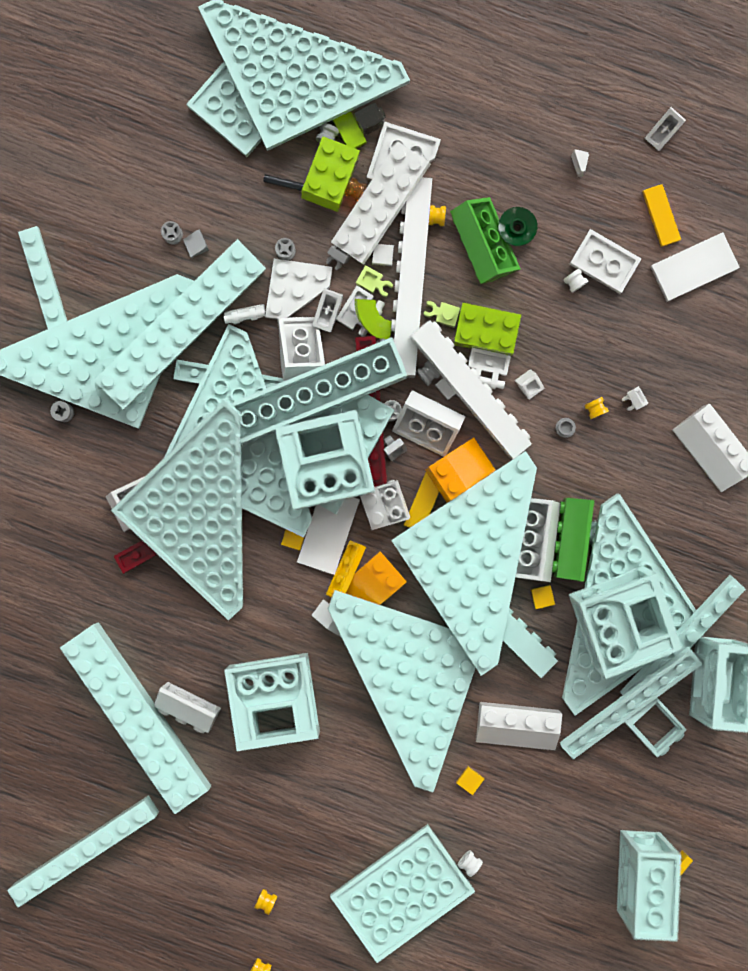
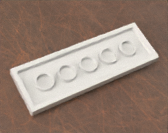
[331,141,431,265]

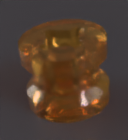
[345,177,368,202]

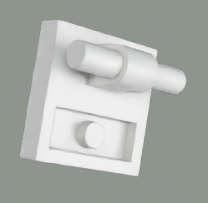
[360,480,410,530]

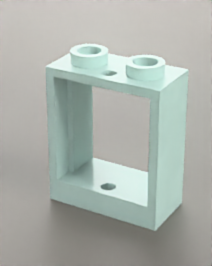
[624,698,687,757]

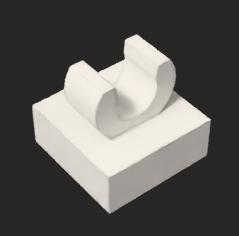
[622,386,648,411]

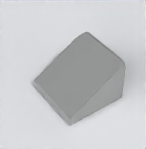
[183,229,209,258]

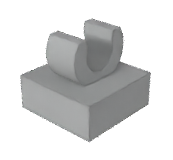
[326,246,351,270]
[384,435,407,462]

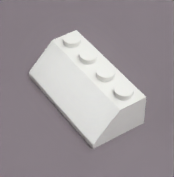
[672,404,748,492]
[515,498,561,582]
[476,702,562,750]

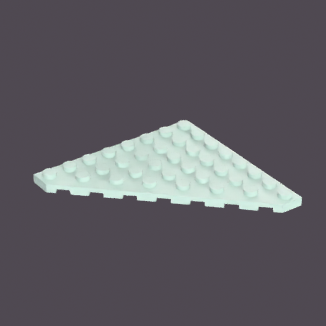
[198,0,410,151]
[0,274,194,429]
[164,324,313,537]
[111,398,243,620]
[391,451,537,676]
[562,493,696,715]
[328,590,476,792]

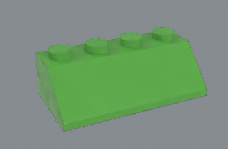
[450,198,520,284]
[552,498,594,581]

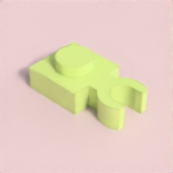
[356,265,393,297]
[423,301,460,328]

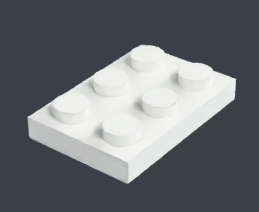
[569,229,641,294]

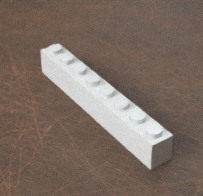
[409,320,532,459]

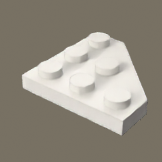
[367,122,441,181]
[265,259,333,320]

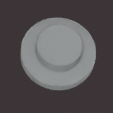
[555,418,576,438]

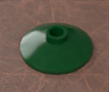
[498,207,538,246]

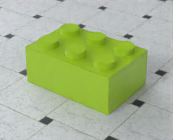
[301,136,360,212]
[453,303,521,356]

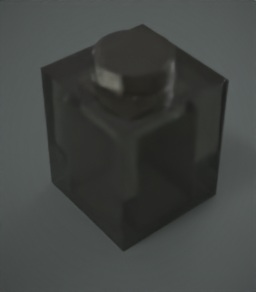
[354,102,386,136]

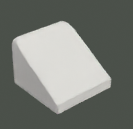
[571,149,589,177]
[515,370,545,400]

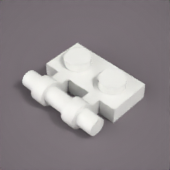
[336,286,385,337]
[224,304,266,324]
[468,348,511,389]

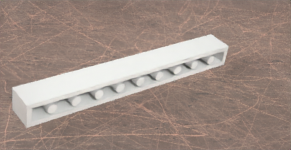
[391,177,432,378]

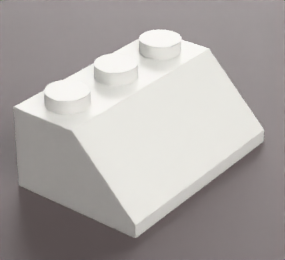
[392,390,465,457]
[154,682,221,733]

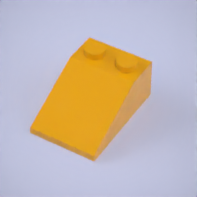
[425,438,495,502]
[346,551,407,605]

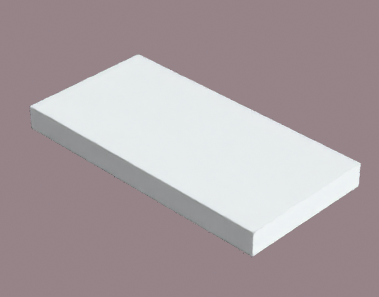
[650,232,740,302]
[297,497,360,575]

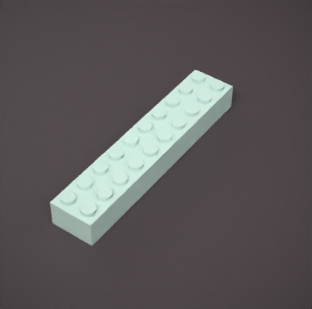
[93,239,266,410]
[202,337,408,446]
[60,622,211,814]

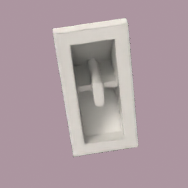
[645,107,686,151]
[312,288,343,333]
[312,599,341,637]

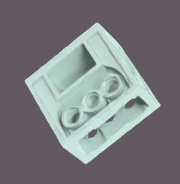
[275,410,375,510]
[569,566,682,679]
[689,636,748,732]
[225,653,320,751]
[617,830,681,941]

